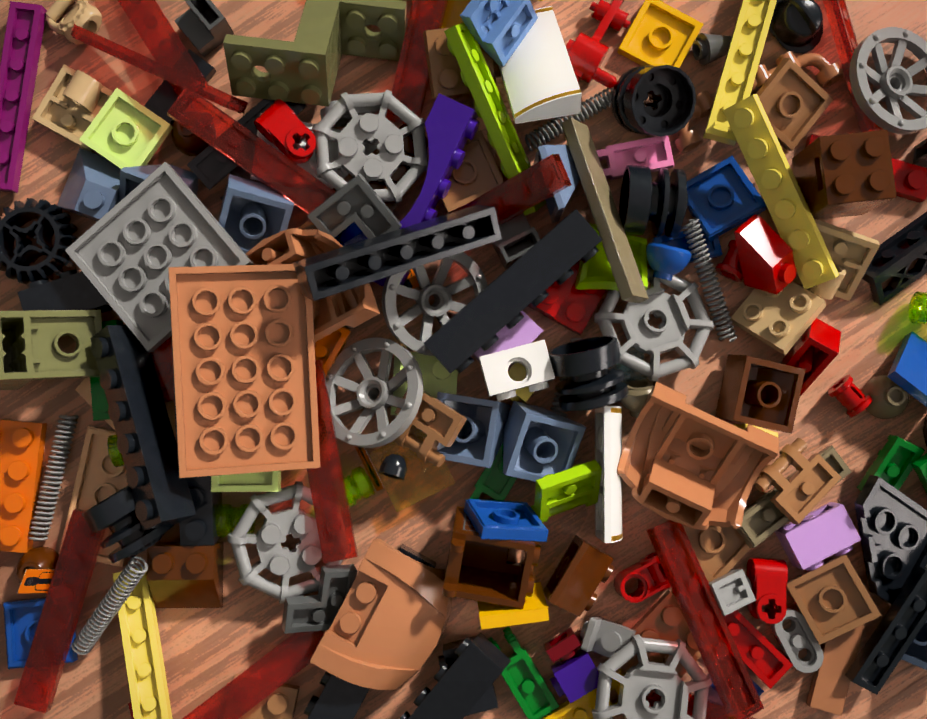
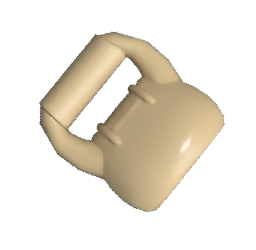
[45,0,102,45]

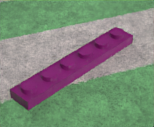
[0,1,47,193]

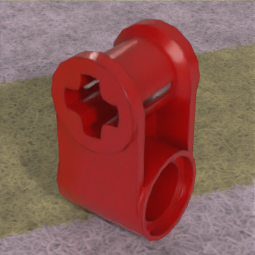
[253,99,316,164]
[614,549,681,603]
[746,558,788,624]

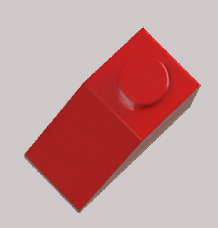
[734,214,797,295]
[781,318,841,396]

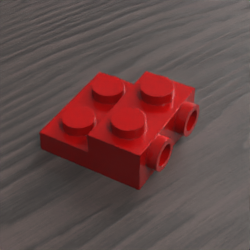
[528,260,607,335]

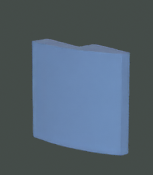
[460,0,538,67]

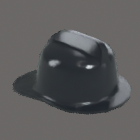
[769,0,823,54]

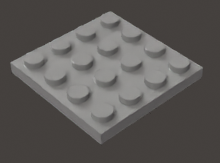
[65,162,254,352]

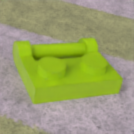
[531,459,602,523]

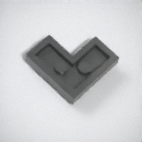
[307,173,402,239]
[282,564,357,634]

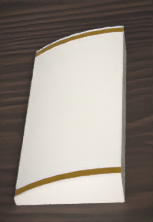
[498,6,582,124]
[595,406,623,543]

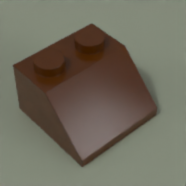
[715,354,806,434]
[543,535,614,617]
[147,542,224,608]

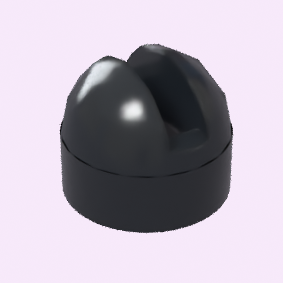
[379,454,407,480]

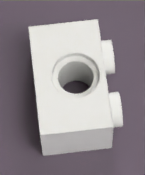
[479,339,555,401]

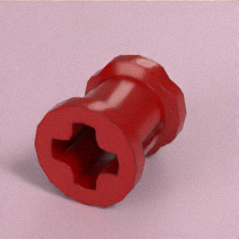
[715,240,743,282]
[827,375,873,418]

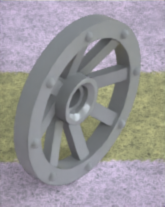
[849,27,927,135]
[382,252,488,356]
[320,337,423,448]

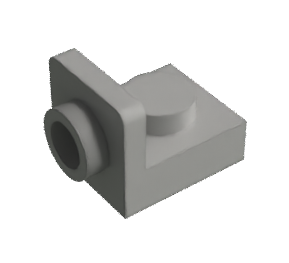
[705,569,756,616]
[580,616,636,658]

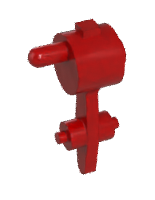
[566,0,631,88]

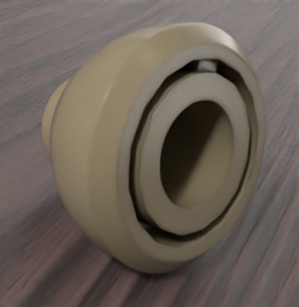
[863,375,910,419]
[620,377,659,418]

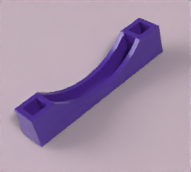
[373,93,480,286]

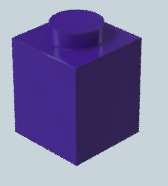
[550,648,599,704]

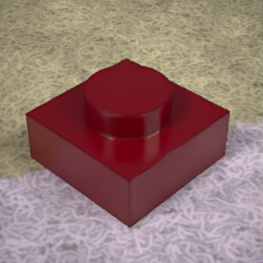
[543,627,581,663]

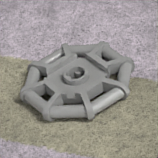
[311,89,428,204]
[594,267,714,381]
[227,481,352,604]
[592,634,712,719]

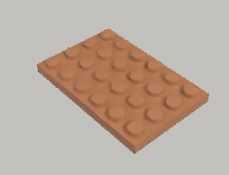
[168,264,321,478]

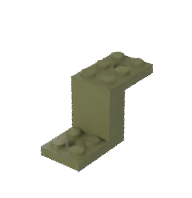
[223,0,407,107]
[0,310,102,390]

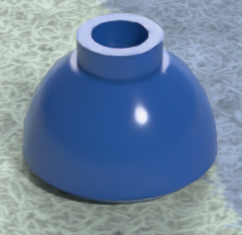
[646,243,692,281]

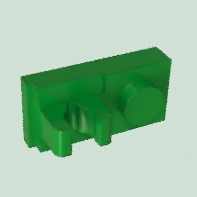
[857,434,925,491]

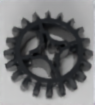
[0,198,78,284]

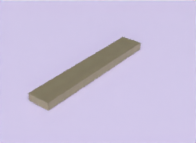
[562,118,649,303]

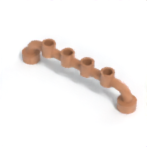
[675,51,845,154]

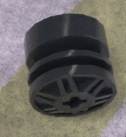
[611,65,696,137]
[619,165,688,238]
[548,336,629,411]
[81,485,175,563]

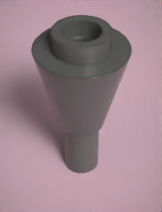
[692,33,732,66]

